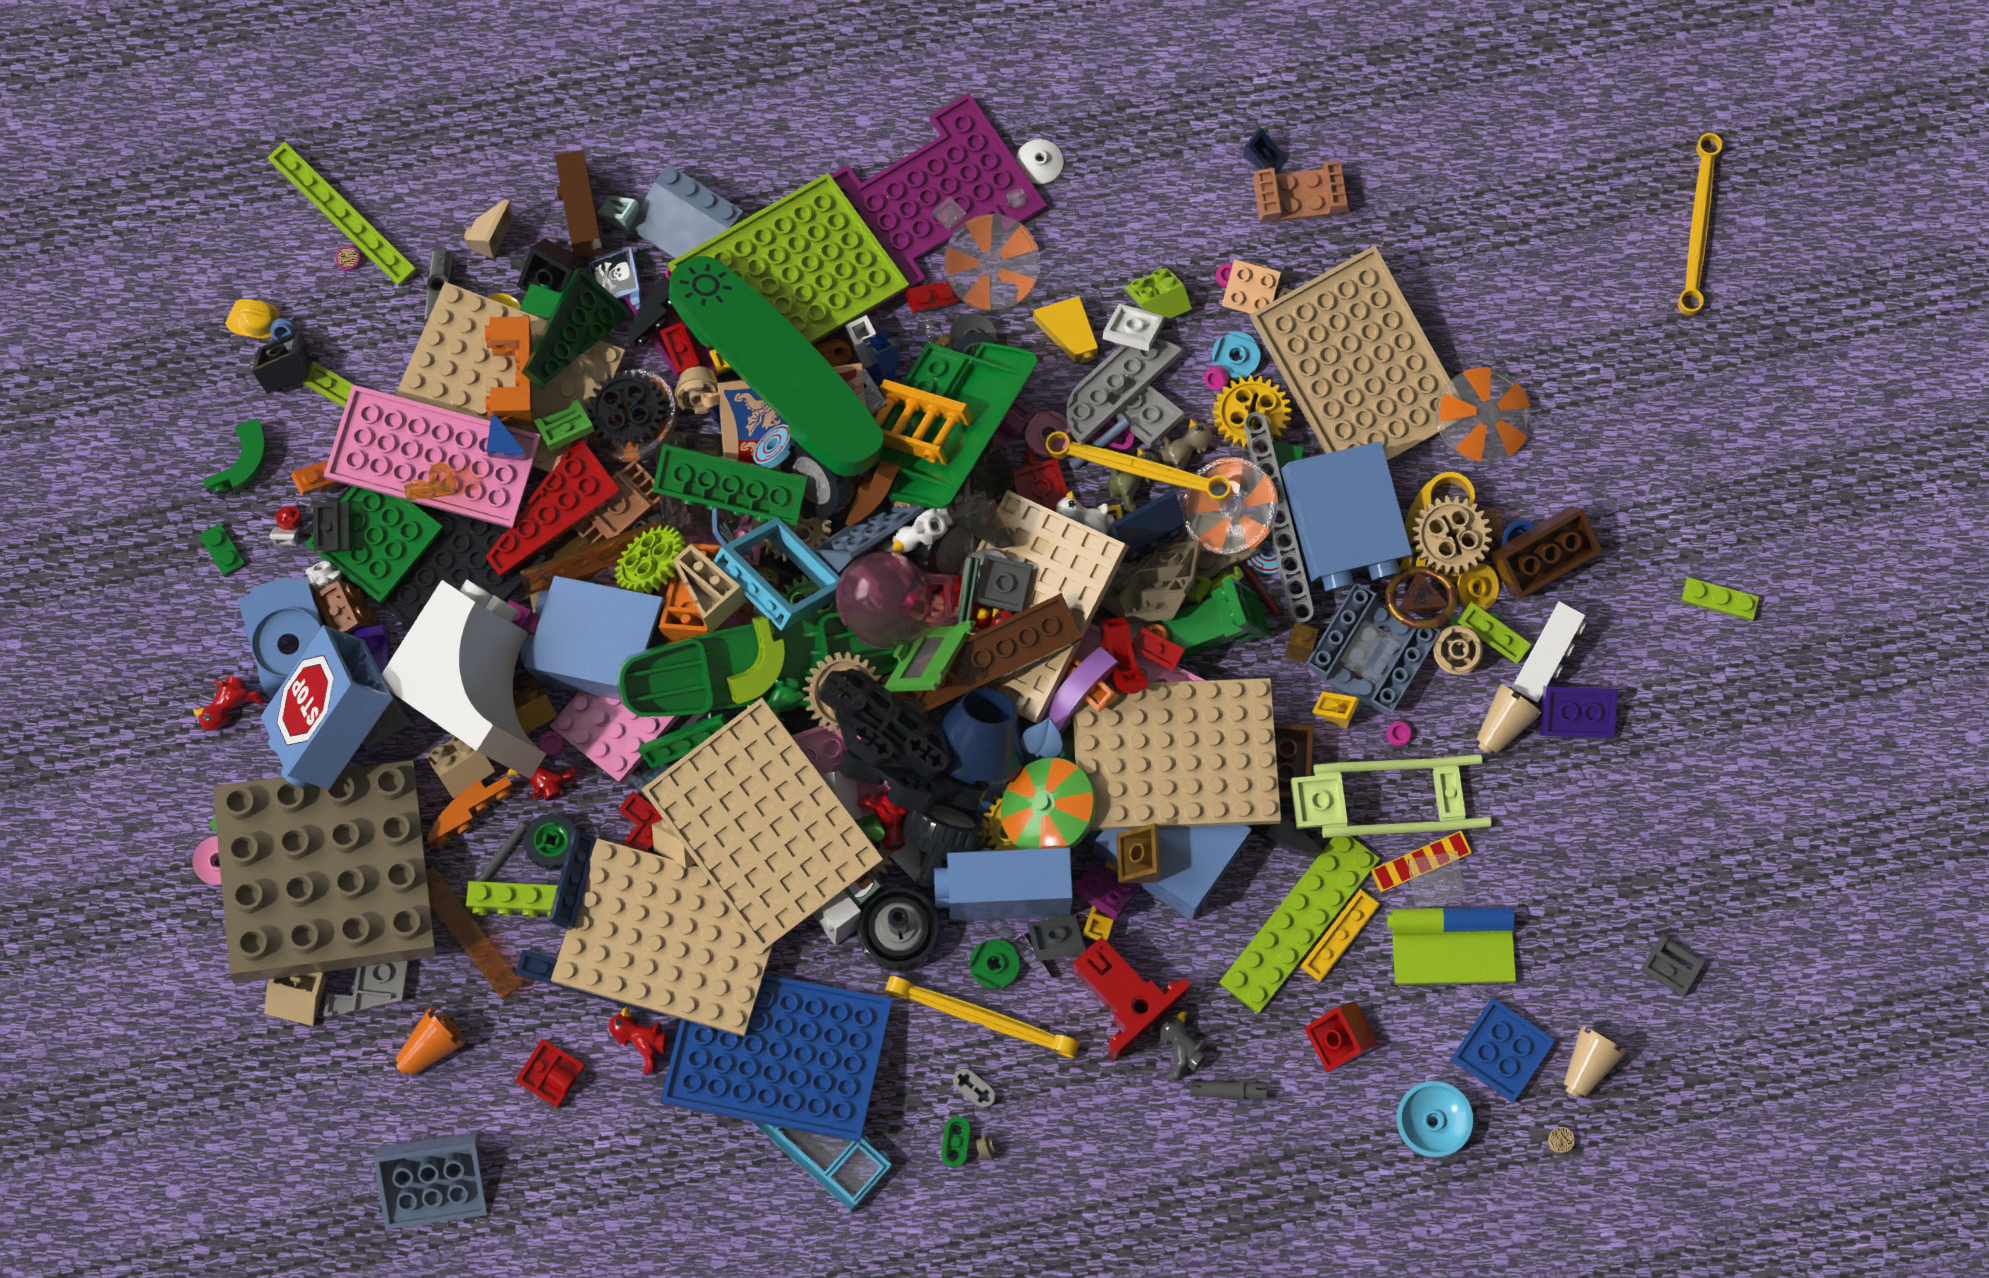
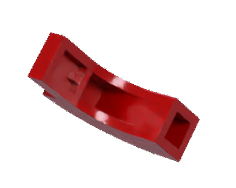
[1099,616,1148,694]

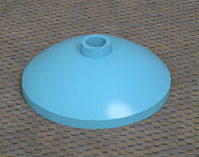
[1396,1081,1473,1158]

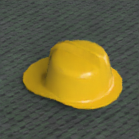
[225,299,280,339]

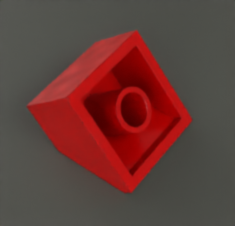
[1304,1000,1379,1073]

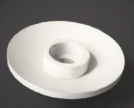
[1016,139,1064,184]

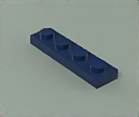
[548,829,597,931]

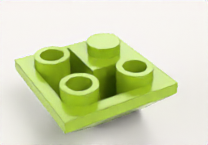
[1124,268,1192,319]

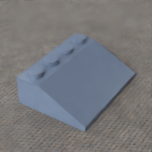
[629,164,746,259]
[811,504,925,577]
[373,1133,487,1230]

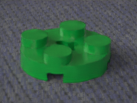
[970,939,1020,990]

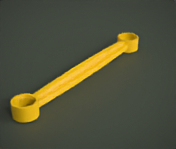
[1678,133,1722,316]
[1046,431,1233,503]
[885,976,1080,1058]

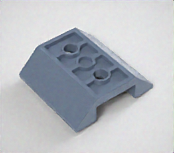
[1306,582,1441,714]

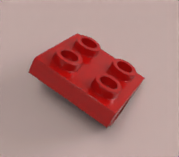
[515,1039,585,1109]

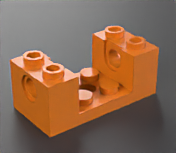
[485,316,533,425]
[659,543,728,643]

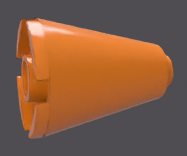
[396,1006,466,1075]

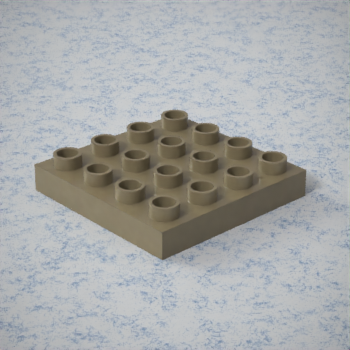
[212,760,437,984]

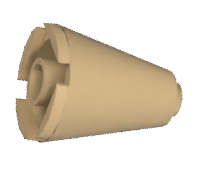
[1476,684,1541,755]
[1564,1025,1627,1099]

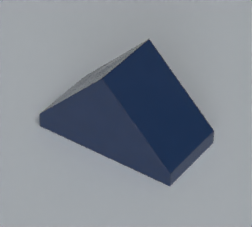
[1243,127,1287,175]

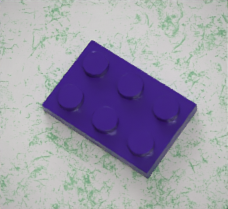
[1540,685,1618,738]

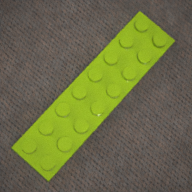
[1218,836,1380,1014]

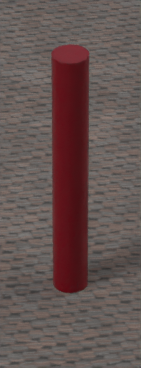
[1237,560,1283,618]

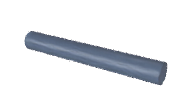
[1069,417,1131,470]

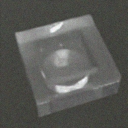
[932,196,966,231]

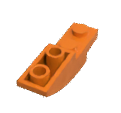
[291,460,346,496]
[427,776,514,847]

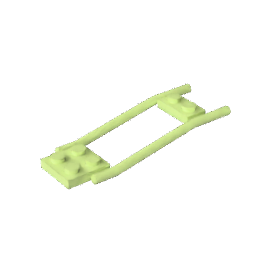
[1290,754,1491,838]

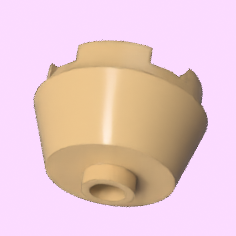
[675,367,719,414]
[1433,625,1483,675]

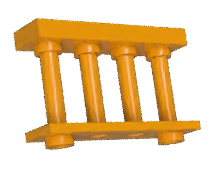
[874,379,973,465]

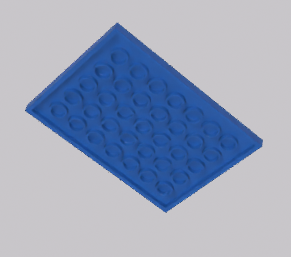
[660,974,893,1143]

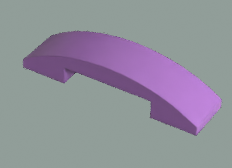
[1040,646,1119,735]

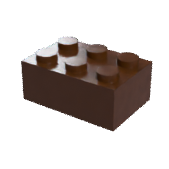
[1274,723,1313,804]

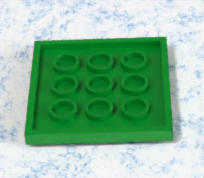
[305,486,444,604]

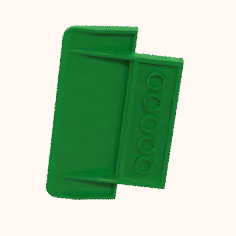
[873,342,1038,509]

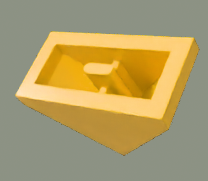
[1312,691,1360,730]

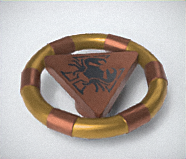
[1385,566,1458,629]

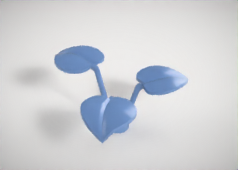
[984,717,1062,798]

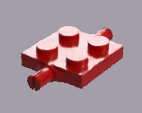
[1010,448,1068,511]

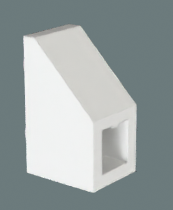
[845,315,889,376]

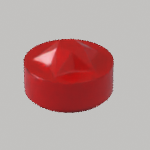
[276,506,302,530]

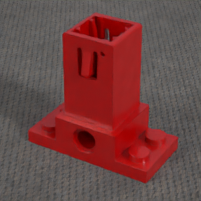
[1072,937,1190,1061]

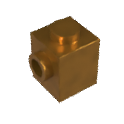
[1285,623,1318,663]

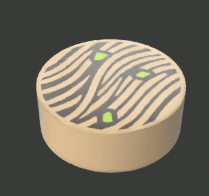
[1548,1127,1574,1154]

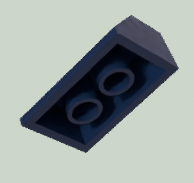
[1107,490,1185,564]

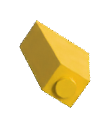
[1033,296,1098,363]

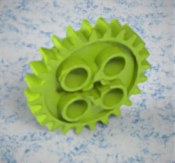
[615,525,687,594]

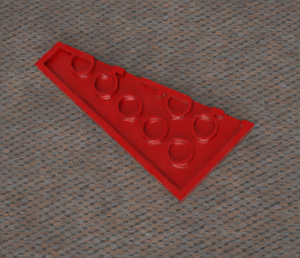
[486,438,621,578]

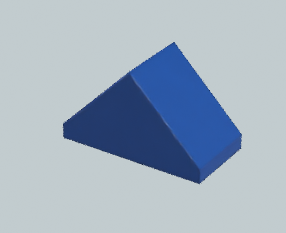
[486,415,527,461]

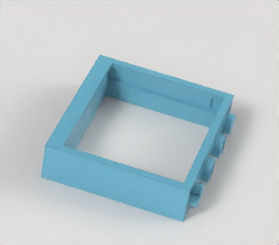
[713,517,846,631]

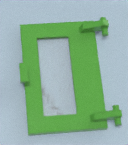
[884,620,976,692]

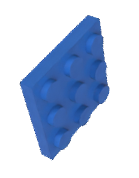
[1450,997,1555,1103]

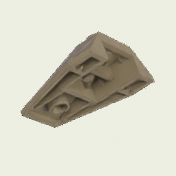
[1100,540,1201,624]

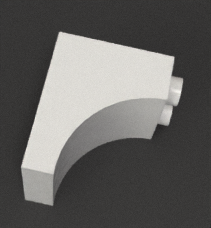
[381,579,546,779]

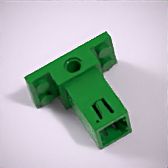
[1155,577,1272,661]

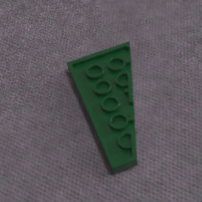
[521,267,633,388]

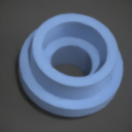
[270,318,295,340]

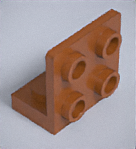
[314,581,378,633]

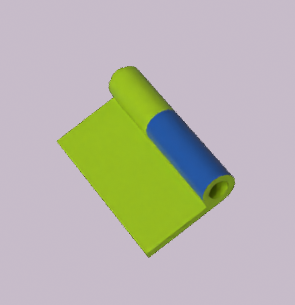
[1387,906,1516,985]

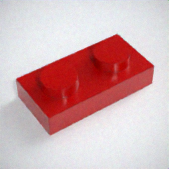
[905,280,959,314]
[660,322,700,376]
[1132,626,1186,671]

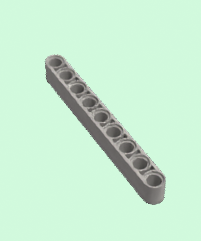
[1243,412,1314,624]

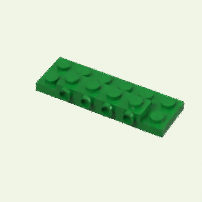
[653,443,808,526]

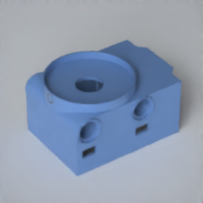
[237,577,324,700]

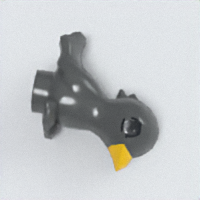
[1158,1011,1207,1082]

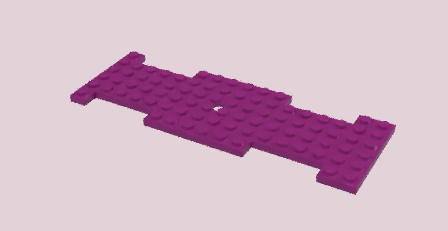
[624,93,1047,416]

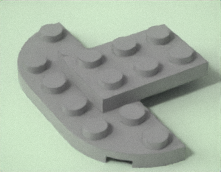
[1067,339,1184,448]

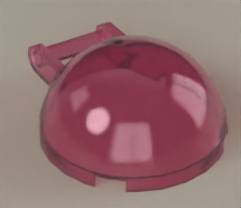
[836,551,956,649]

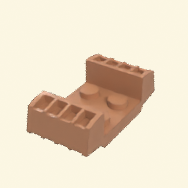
[1253,161,1349,222]
[573,460,667,558]

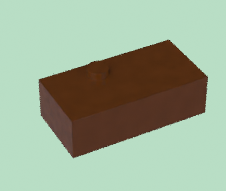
[555,150,604,259]
[1490,506,1603,599]

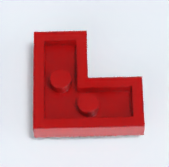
[618,791,663,853]

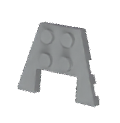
[323,961,409,1018]

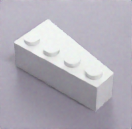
[1511,602,1587,703]
[812,890,861,946]

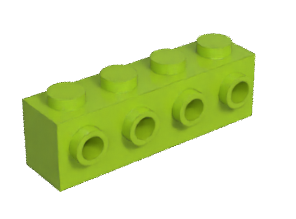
[466,881,558,918]

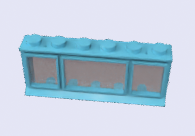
[752,1122,892,1213]

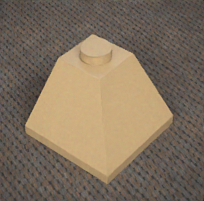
[464,199,514,259]

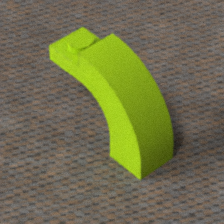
[726,615,785,704]

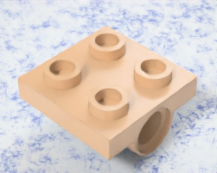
[1222,259,1281,314]

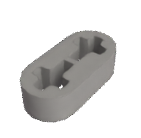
[953,1069,995,1109]

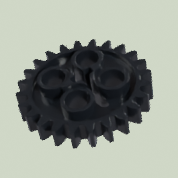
[586,371,667,449]

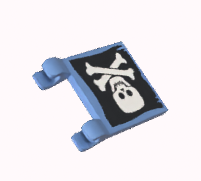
[588,248,644,310]
[712,507,754,560]

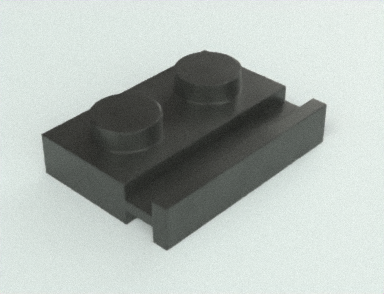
[313,501,351,553]

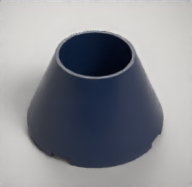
[935,688,1027,785]

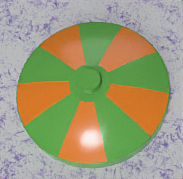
[1001,757,1097,850]

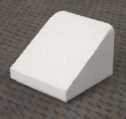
[270,527,299,546]

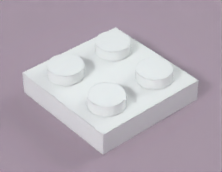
[1103,304,1164,351]

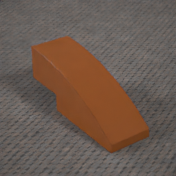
[846,460,900,526]

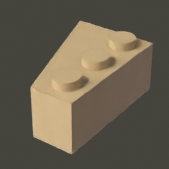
[673,544,746,633]

